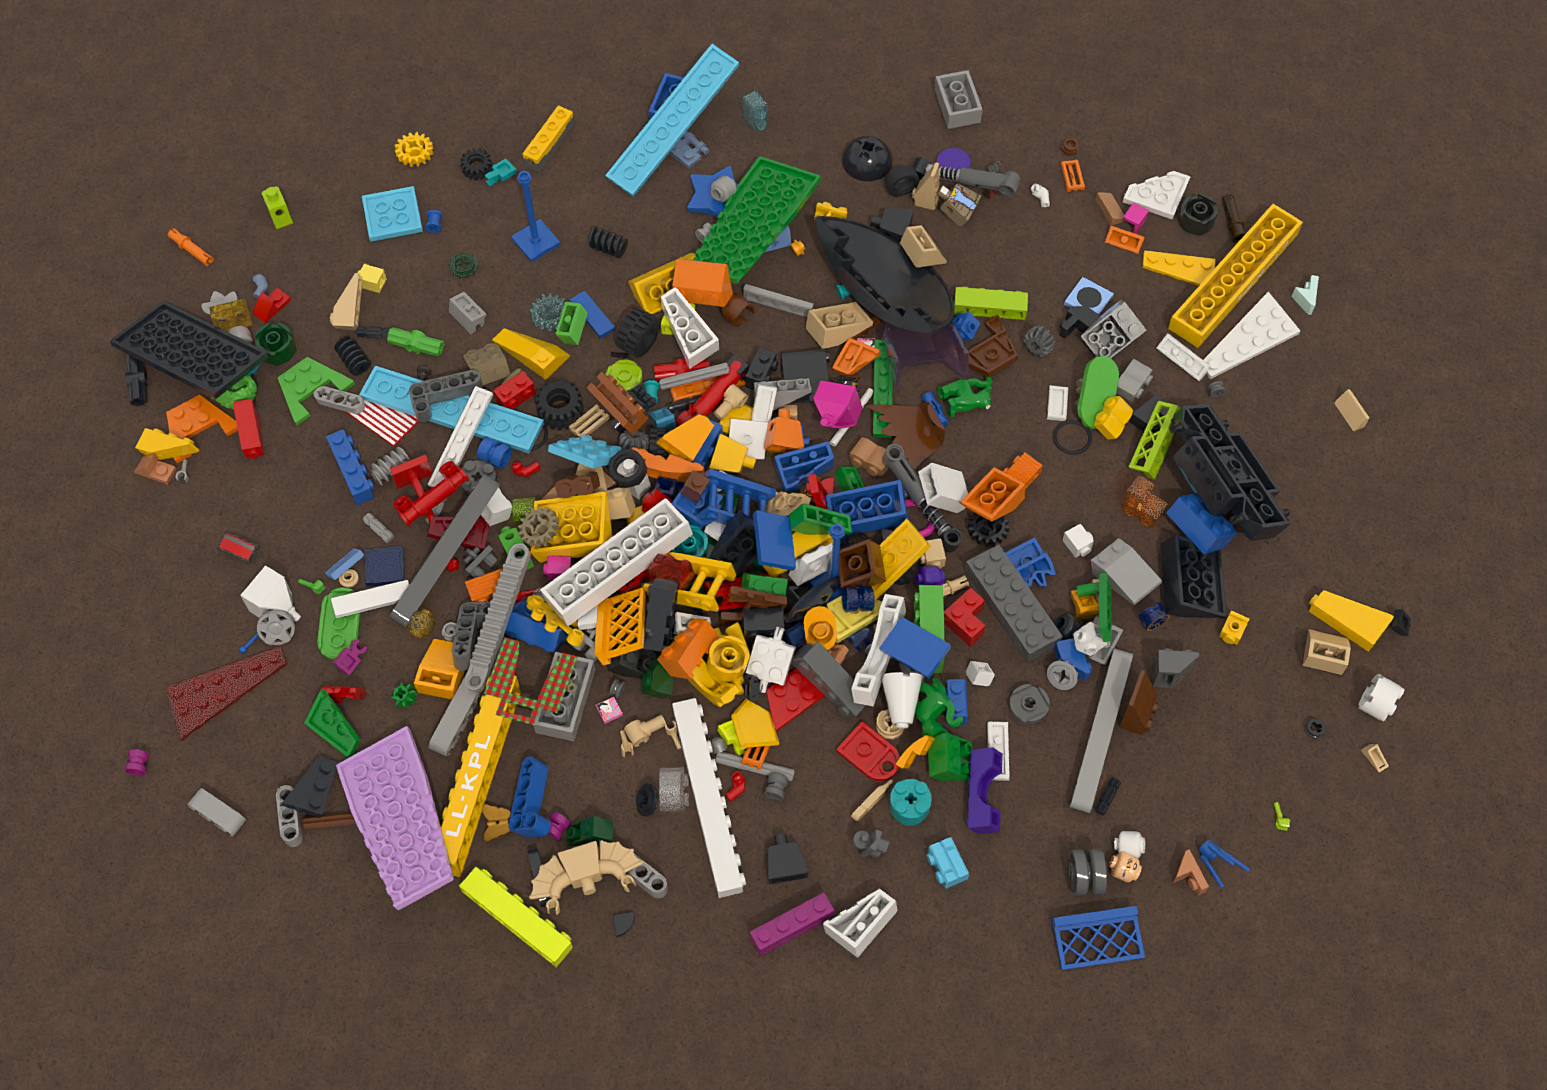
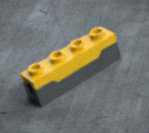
[522,106,574,172]

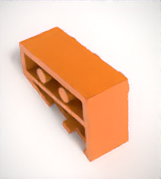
[657,618,719,679]

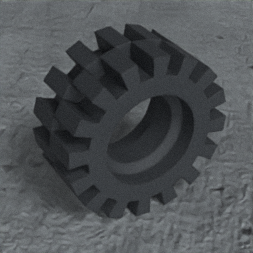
[460,148,493,181]
[649,428,666,459]

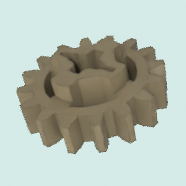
[518,506,560,548]

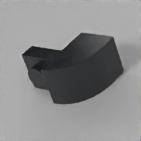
[1059,306,1101,339]

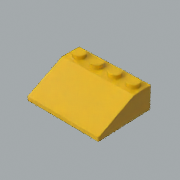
[531,492,612,562]

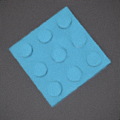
[362,186,423,242]
[548,435,622,468]

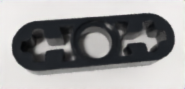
[527,848,550,908]

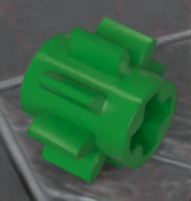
[391,683,418,709]

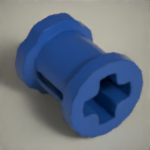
[425,210,442,233]

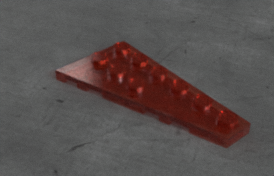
[165,646,287,741]

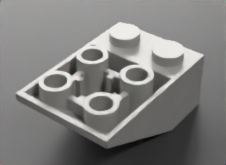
[1081,300,1146,358]

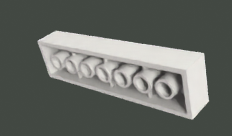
[541,498,693,626]

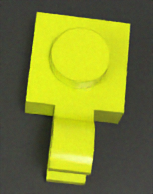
[717,720,746,756]

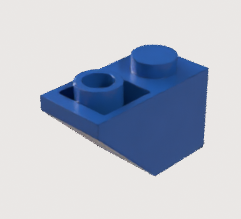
[1054,638,1092,680]

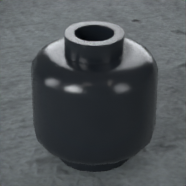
[1054,613,1083,640]

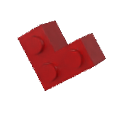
[944,588,985,647]

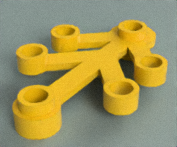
[526,595,584,647]

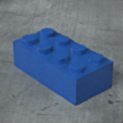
[826,480,909,537]

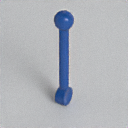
[239,632,263,654]

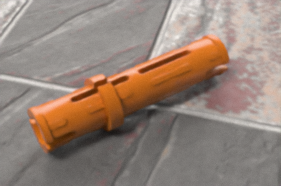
[168,228,214,266]

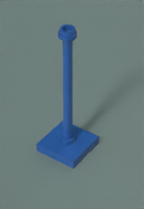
[511,171,560,263]
[807,524,848,604]

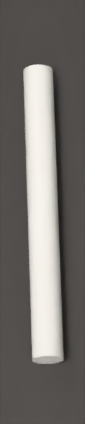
[829,388,874,447]

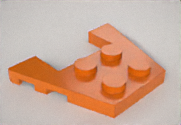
[166,394,238,463]

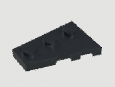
[281,756,338,818]

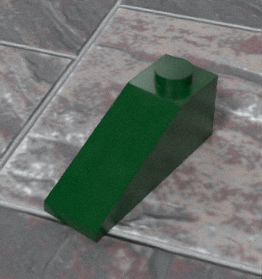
[641,639,675,699]

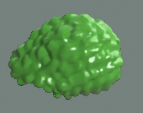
[211,375,257,410]

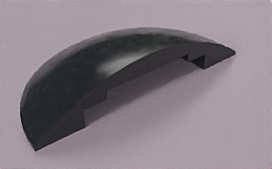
[815,216,955,333]

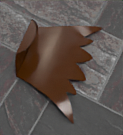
[865,402,945,470]

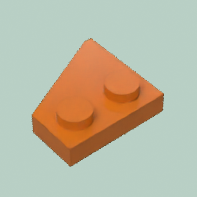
[832,338,881,376]

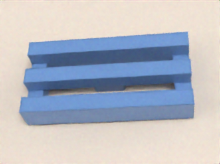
[325,548,364,580]

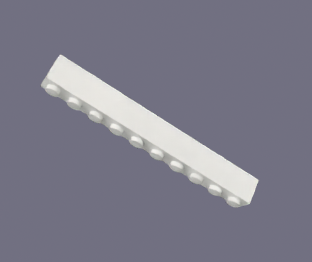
[672,698,746,898]

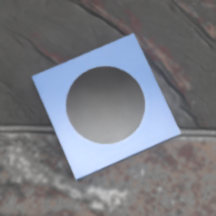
[1064,277,1114,315]

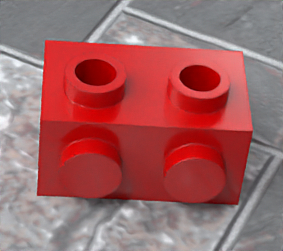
[493,371,536,409]

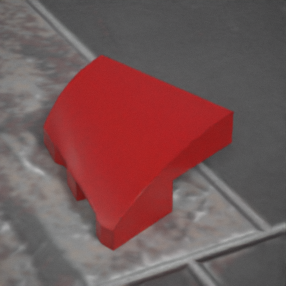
[321,685,366,704]

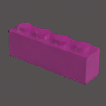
[750,893,834,957]

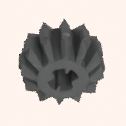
[1023,325,1056,357]
[619,430,650,452]

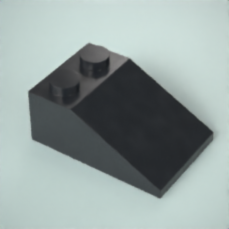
[708,510,758,578]

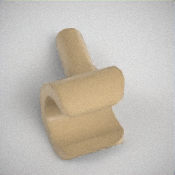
[665,721,682,750]
[620,730,634,757]

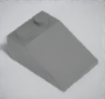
[1091,538,1162,605]

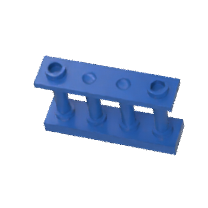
[699,469,776,525]

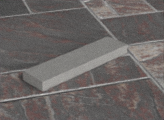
[743,284,814,317]

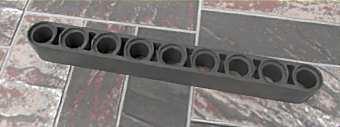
[389,473,500,627]

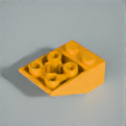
[414,639,465,700]

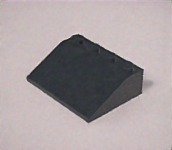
[1160,535,1227,618]

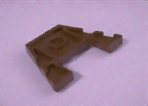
[941,315,1018,377]
[718,586,787,626]

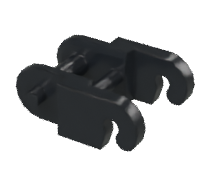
[744,673,760,702]

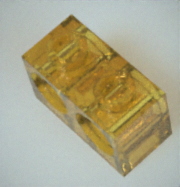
[209,298,253,332]

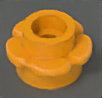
[790,240,806,257]

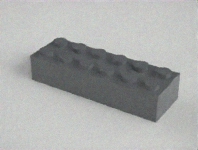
[964,545,1063,663]

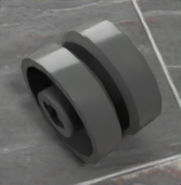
[1069,848,1107,896]

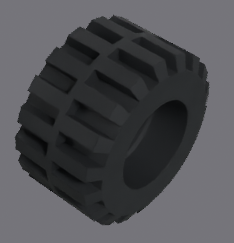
[616,308,660,358]
[535,380,584,431]

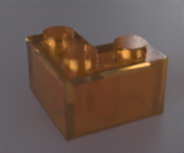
[1121,475,1168,528]

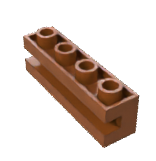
[587,372,649,435]

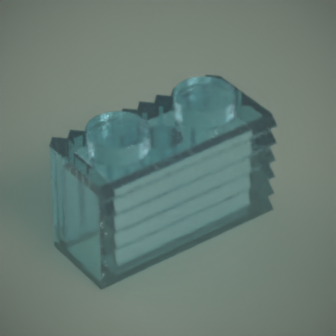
[743,91,768,132]

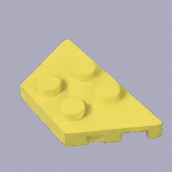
[826,590,882,643]

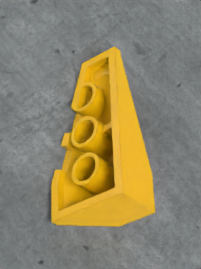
[492,328,570,380]

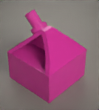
[813,381,863,428]

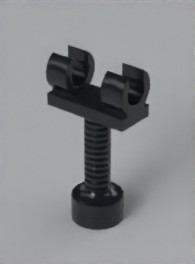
[609,385,656,432]

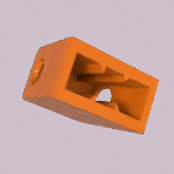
[764,409,804,453]

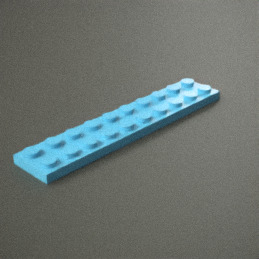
[605,44,739,197]
[359,366,544,453]

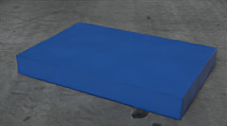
[753,510,796,571]
[879,617,951,679]

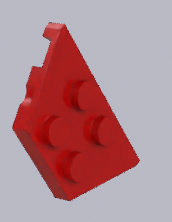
[766,669,825,732]

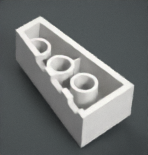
[661,287,719,369]

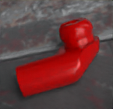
[725,772,745,802]

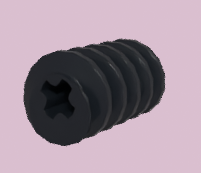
[589,226,628,258]
[334,337,371,376]

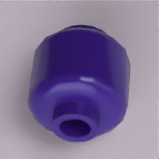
[914,565,945,586]

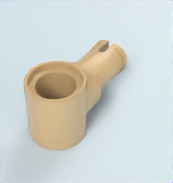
[714,384,748,420]
[624,715,666,747]

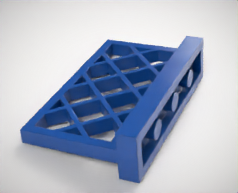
[1051,906,1145,970]

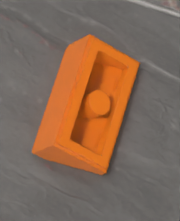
[1105,226,1145,254]

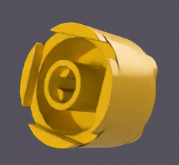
[707,636,749,682]

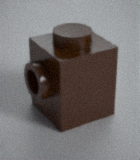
[680,470,710,503]

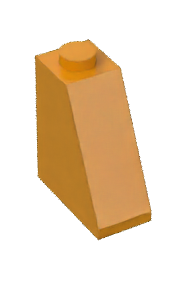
[656,414,714,462]

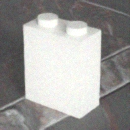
[918,463,968,513]

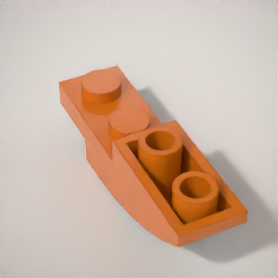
[632,447,705,482]

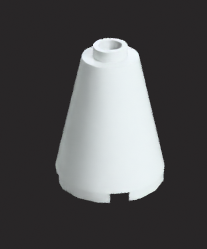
[882,672,922,728]

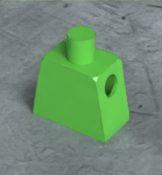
[498,526,534,570]

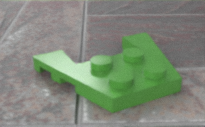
[277,357,355,425]

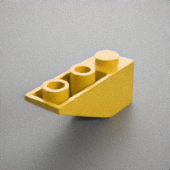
[135,428,199,460]

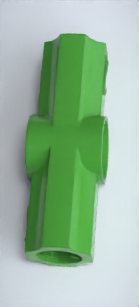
[387,327,444,357]

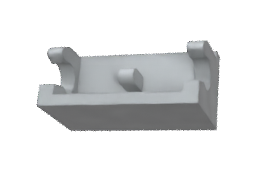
[449,292,486,334]

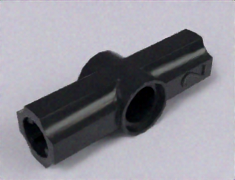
[125,355,148,406]

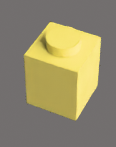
[358,264,387,293]

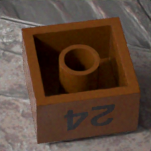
[839,539,886,593]

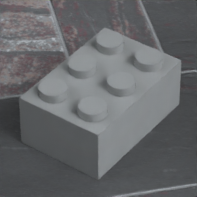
[934,70,982,129]

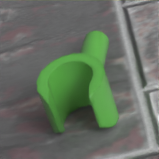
[298,579,325,594]

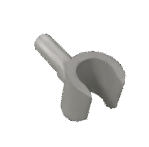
[176,459,189,483]

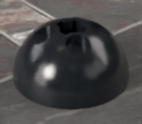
[842,136,893,181]

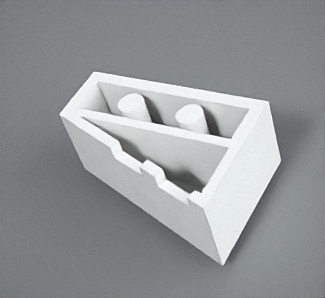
[823,889,898,958]

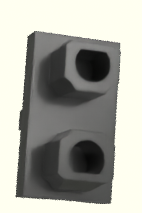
[463,545,498,578]
[852,829,890,858]

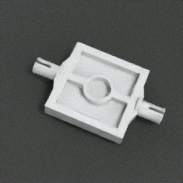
[746,627,796,693]

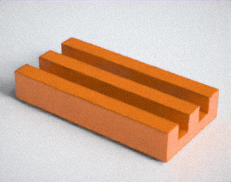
[1060,160,1085,192]
[741,746,770,770]

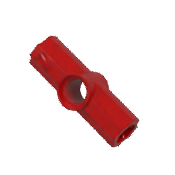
[654,359,710,382]

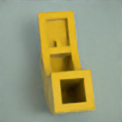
[688,658,739,707]

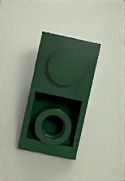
[567,816,613,846]

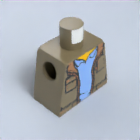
[937,184,981,227]

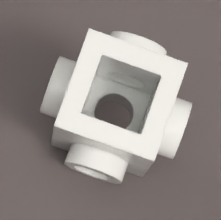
[1073,622,1108,656]

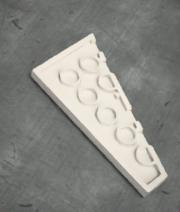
[1204,292,1300,379]

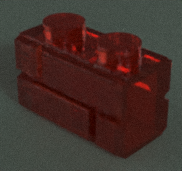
[647,554,695,591]

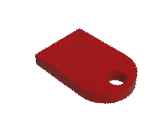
[836,721,900,781]

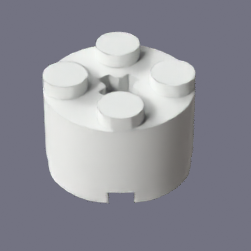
[1358,674,1405,721]

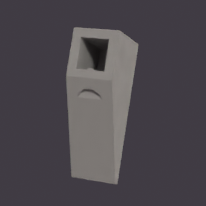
[754,379,811,410]

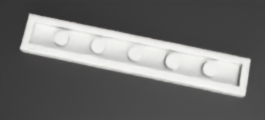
[428,386,493,488]

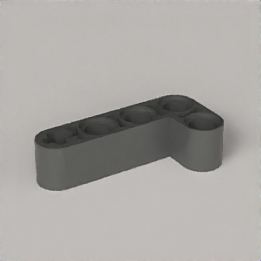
[409,370,483,422]
[452,602,491,671]

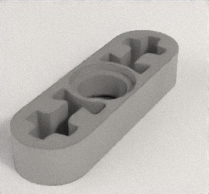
[314,386,365,414]

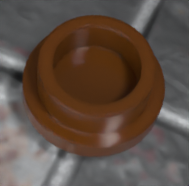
[1061,138,1079,155]

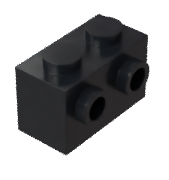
[745,347,778,390]

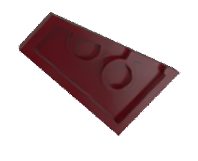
[427,517,489,552]

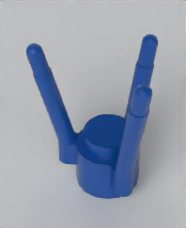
[1199,839,1250,888]

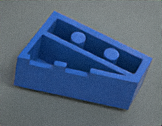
[774,442,834,494]

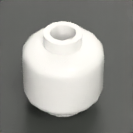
[1114,831,1145,858]

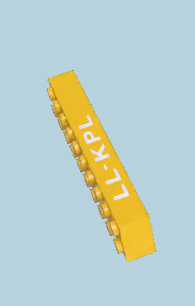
[1168,204,1303,348]
[440,676,521,877]

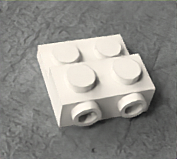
[789,543,832,586]

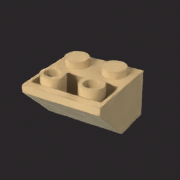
[900,225,947,267]
[1303,629,1351,675]

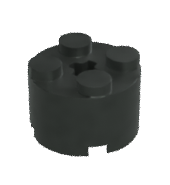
[1179,194,1218,236]

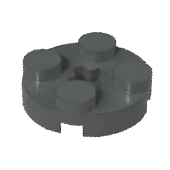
[461,460,496,494]
[1009,684,1050,724]

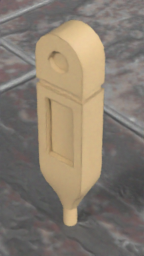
[851,779,893,822]

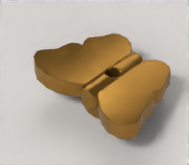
[482,804,511,842]

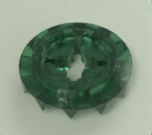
[449,253,478,278]

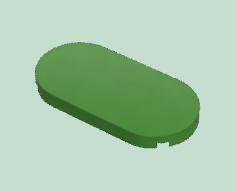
[1077,356,1119,429]
[317,587,361,660]

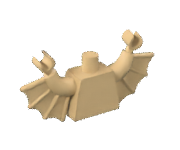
[529,840,643,915]

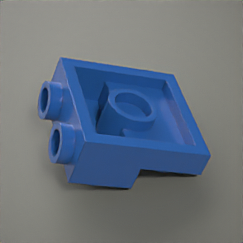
[672,487,723,530]

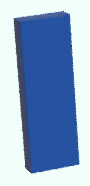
[570,291,615,339]

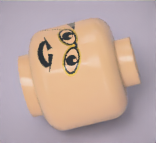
[1109,852,1142,883]

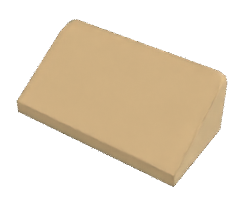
[1335,389,1369,431]

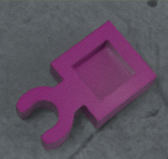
[332,639,367,675]

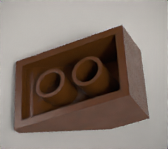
[1120,670,1159,736]

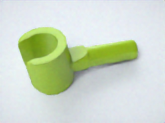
[1274,802,1290,831]

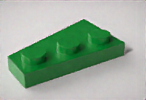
[304,689,361,757]

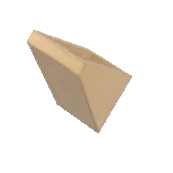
[1361,744,1389,772]

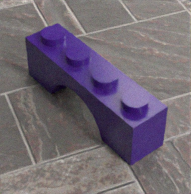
[967,747,1003,834]

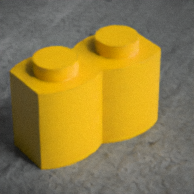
[1094,396,1133,440]

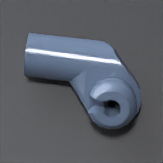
[253,274,269,299]

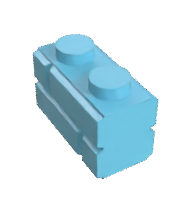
[926,837,969,889]

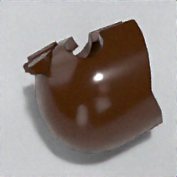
[721,294,755,327]

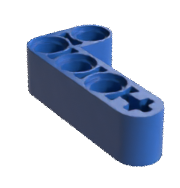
[509,756,551,838]

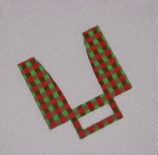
[484,638,577,725]

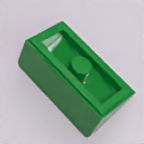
[835,467,864,492]

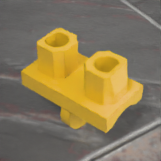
[814,202,848,220]

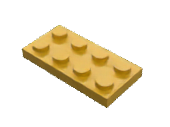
[865,519,931,600]

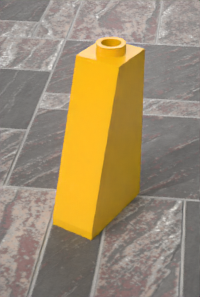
[1309,590,1394,652]

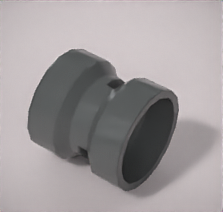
[764,774,788,801]

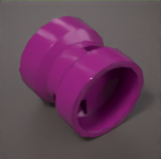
[124,749,149,775]
[547,812,571,841]

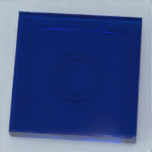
[365,546,405,586]

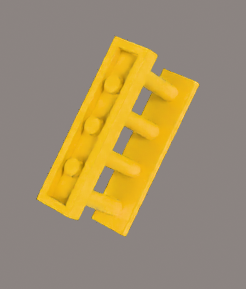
[644,552,736,612]

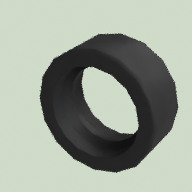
[884,165,920,197]
[609,449,647,487]

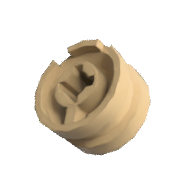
[876,708,904,740]

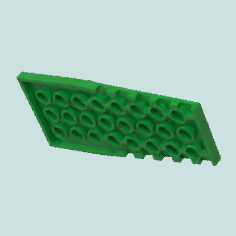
[693,156,821,284]

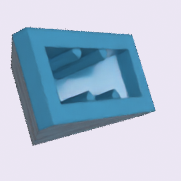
[648,407,675,434]

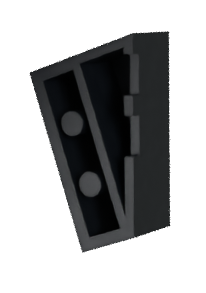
[644,578,679,652]

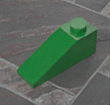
[790,503,852,535]

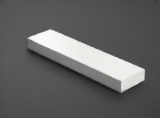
[331,580,409,618]

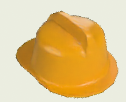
[804,606,837,650]

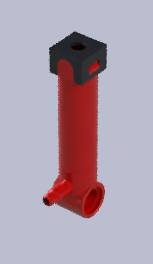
[676,355,749,427]

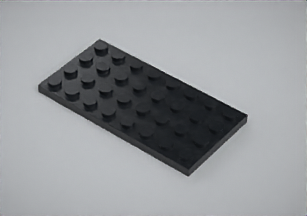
[110,301,269,400]

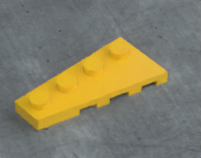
[1143,251,1215,286]

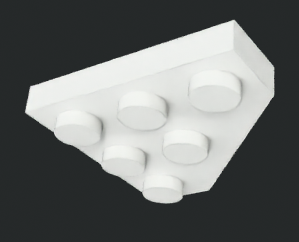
[1123,171,1190,219]

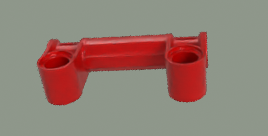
[393,461,470,527]

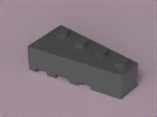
[791,641,866,717]

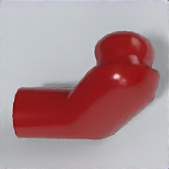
[512,461,541,477]

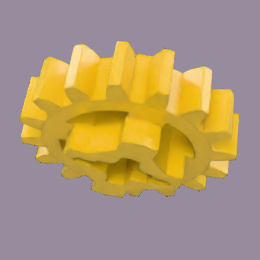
[395,132,433,167]

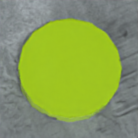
[606,359,643,392]

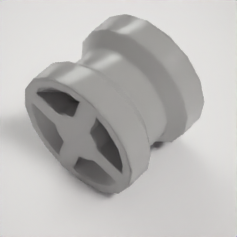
[695,223,712,243]

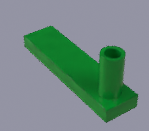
[1077,573,1112,642]

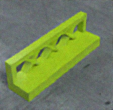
[1129,401,1180,480]

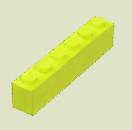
[459,867,573,967]

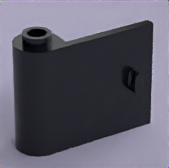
[781,348,830,404]

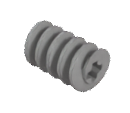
[369,447,410,486]

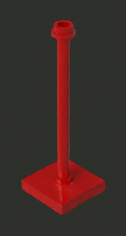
[390,454,459,572]

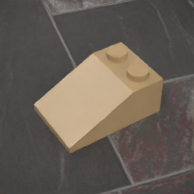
[806,302,873,349]

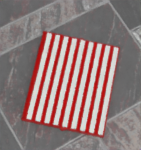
[345,400,419,447]

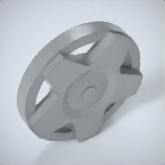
[257,610,295,645]

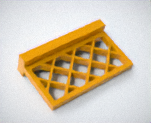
[594,587,646,666]

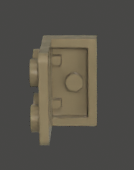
[463,343,510,385]

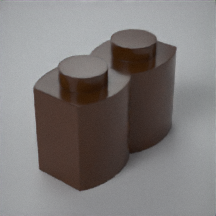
[555,471,600,498]

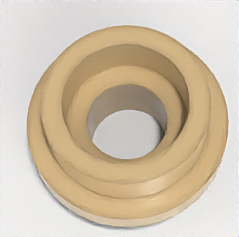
[339,569,359,588]

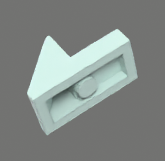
[1292,275,1319,315]

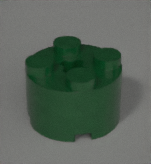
[255,323,296,366]

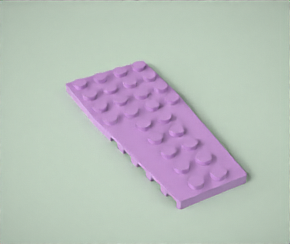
[336,726,454,910]

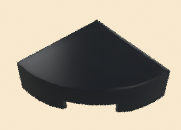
[613,912,634,937]

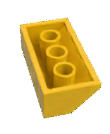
[628,253,696,314]

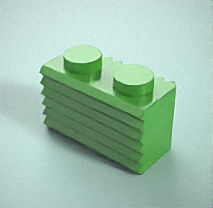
[555,302,588,345]

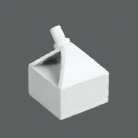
[240,566,301,622]

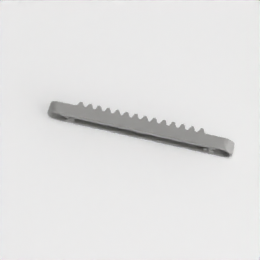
[465,543,531,693]

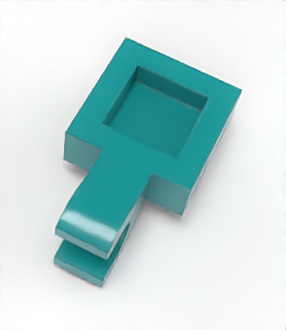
[485,158,517,186]

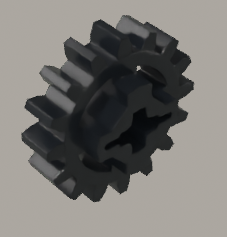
[968,513,1010,547]

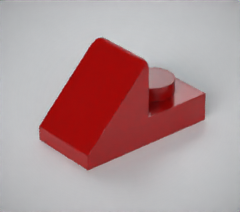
[252,288,291,323]

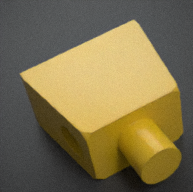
[709,434,757,474]

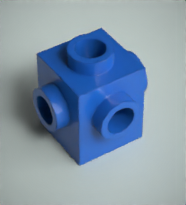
[948,312,980,342]

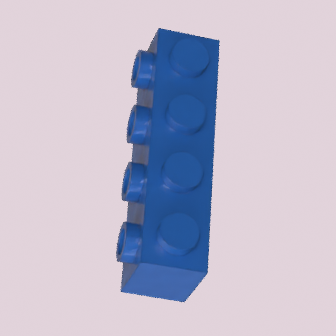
[326,429,374,505]

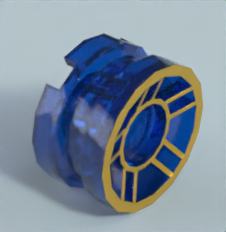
[1138,602,1170,631]

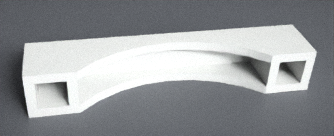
[851,594,906,706]

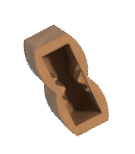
[850,437,894,477]

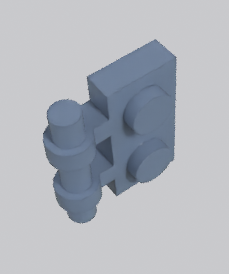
[669,131,710,169]

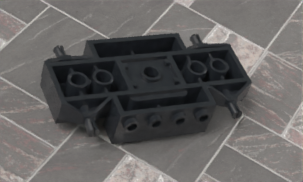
[1170,404,1291,541]

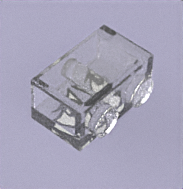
[659,767,689,813]

